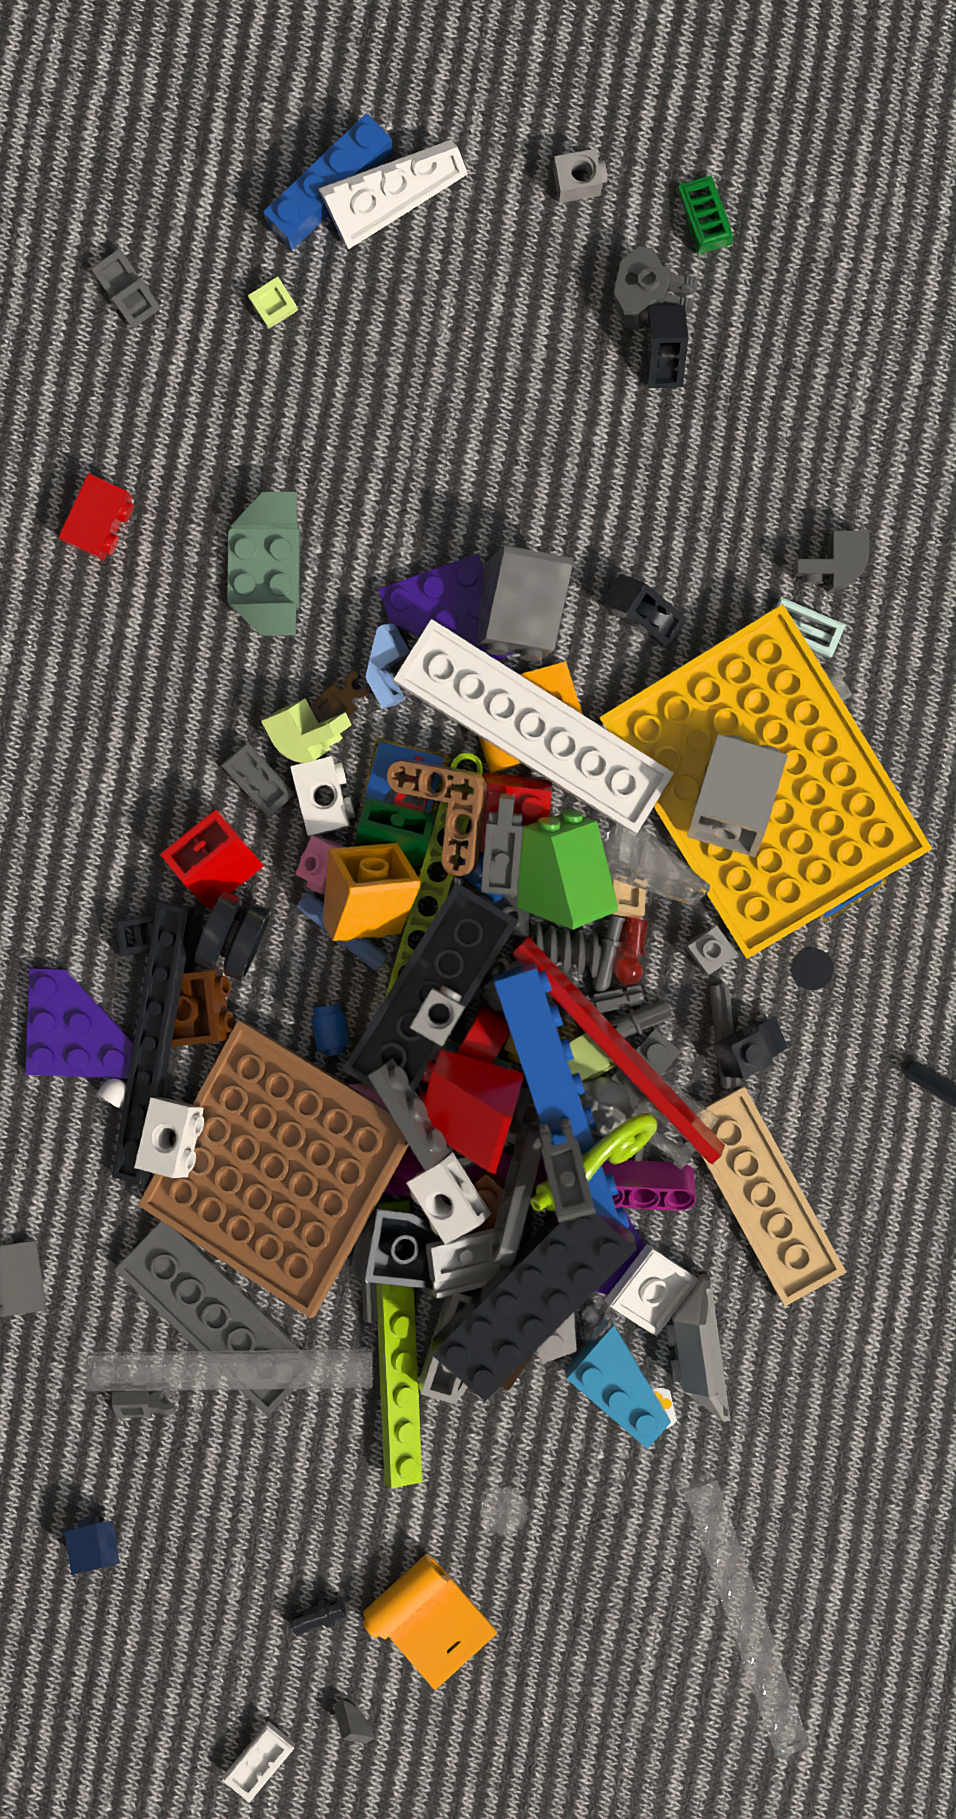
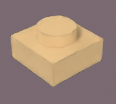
[611,876,646,919]

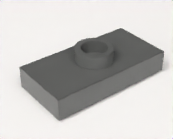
[221,742,296,818]

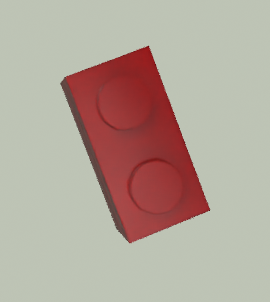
[58,473,134,562]

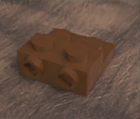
[171,969,235,1047]

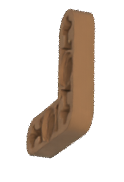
[387,760,487,876]

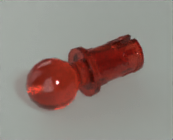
[615,917,649,985]

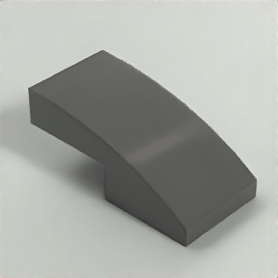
[91,248,162,329]

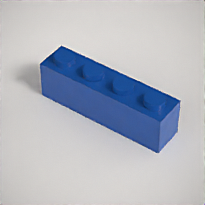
[263,113,393,251]

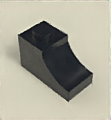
[647,305,688,389]
[601,574,688,648]
[711,1016,788,1079]

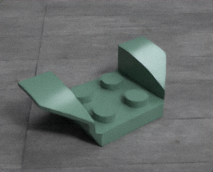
[227,492,300,636]

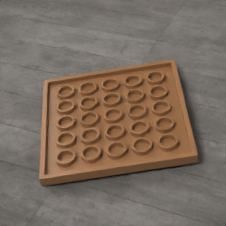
[138,1020,409,1318]

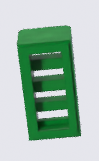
[677,175,734,255]

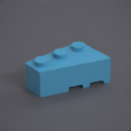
[565,1317,671,1449]

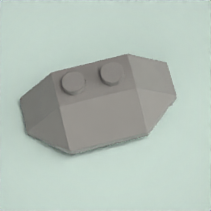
[665,1274,731,1422]

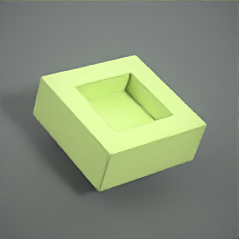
[248,277,298,329]

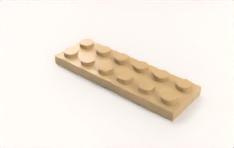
[694,1086,847,1306]

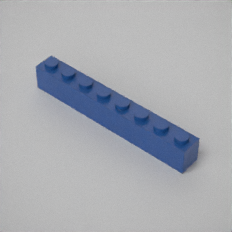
[494,962,629,1228]

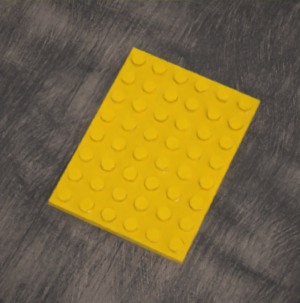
[599,604,932,959]

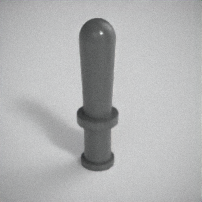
[593,914,626,992]

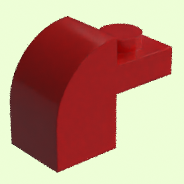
[455,1005,511,1064]

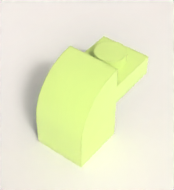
[261,698,352,763]

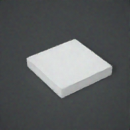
[604,1244,699,1336]

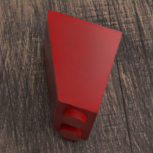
[419,1049,524,1174]

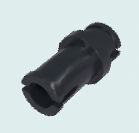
[290,1595,347,1637]

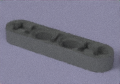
[489,1124,543,1267]

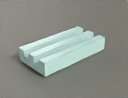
[776,597,845,659]

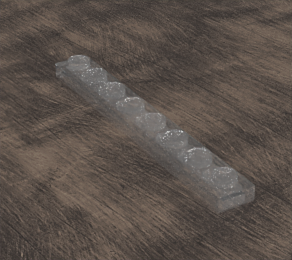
[86,1349,373,1391]
[682,1477,810,1759]

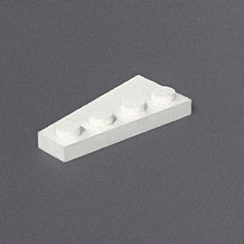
[318,140,468,249]

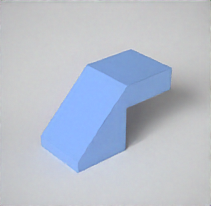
[365,623,410,709]

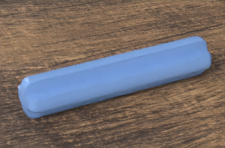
[297,892,388,970]

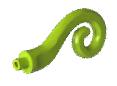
[530,1112,657,1212]

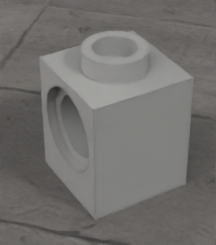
[553,149,607,203]
[683,925,738,975]
[410,986,465,1046]

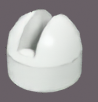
[97,1078,127,1109]

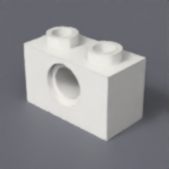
[290,756,355,837]
[134,1097,204,1178]
[407,1153,491,1245]

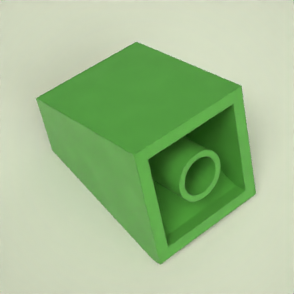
[517,809,618,930]

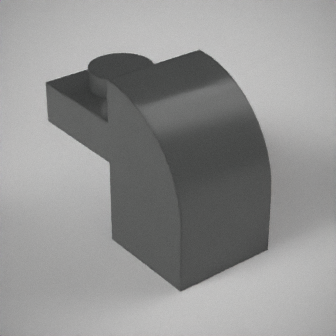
[792,530,869,593]

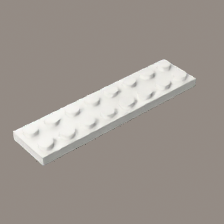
[393,619,674,834]

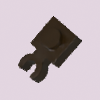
[310,671,372,722]

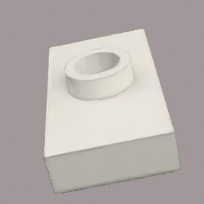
[222,1721,295,1802]

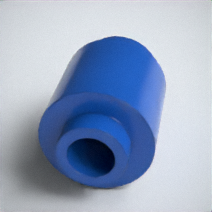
[311,1003,352,1057]

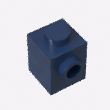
[64,1516,120,1575]

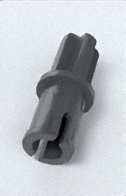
[609,999,672,1038]

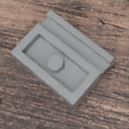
[426,1229,502,1299]

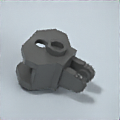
[614,246,698,330]

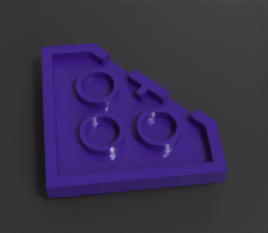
[378,553,514,660]
[25,968,134,1078]

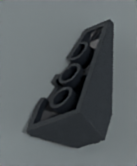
[351,1208,502,1294]

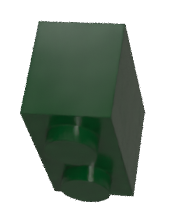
[354,797,436,868]

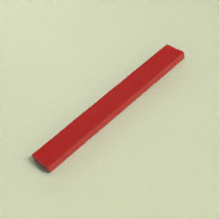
[513,937,725,1164]

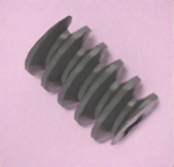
[530,923,602,978]

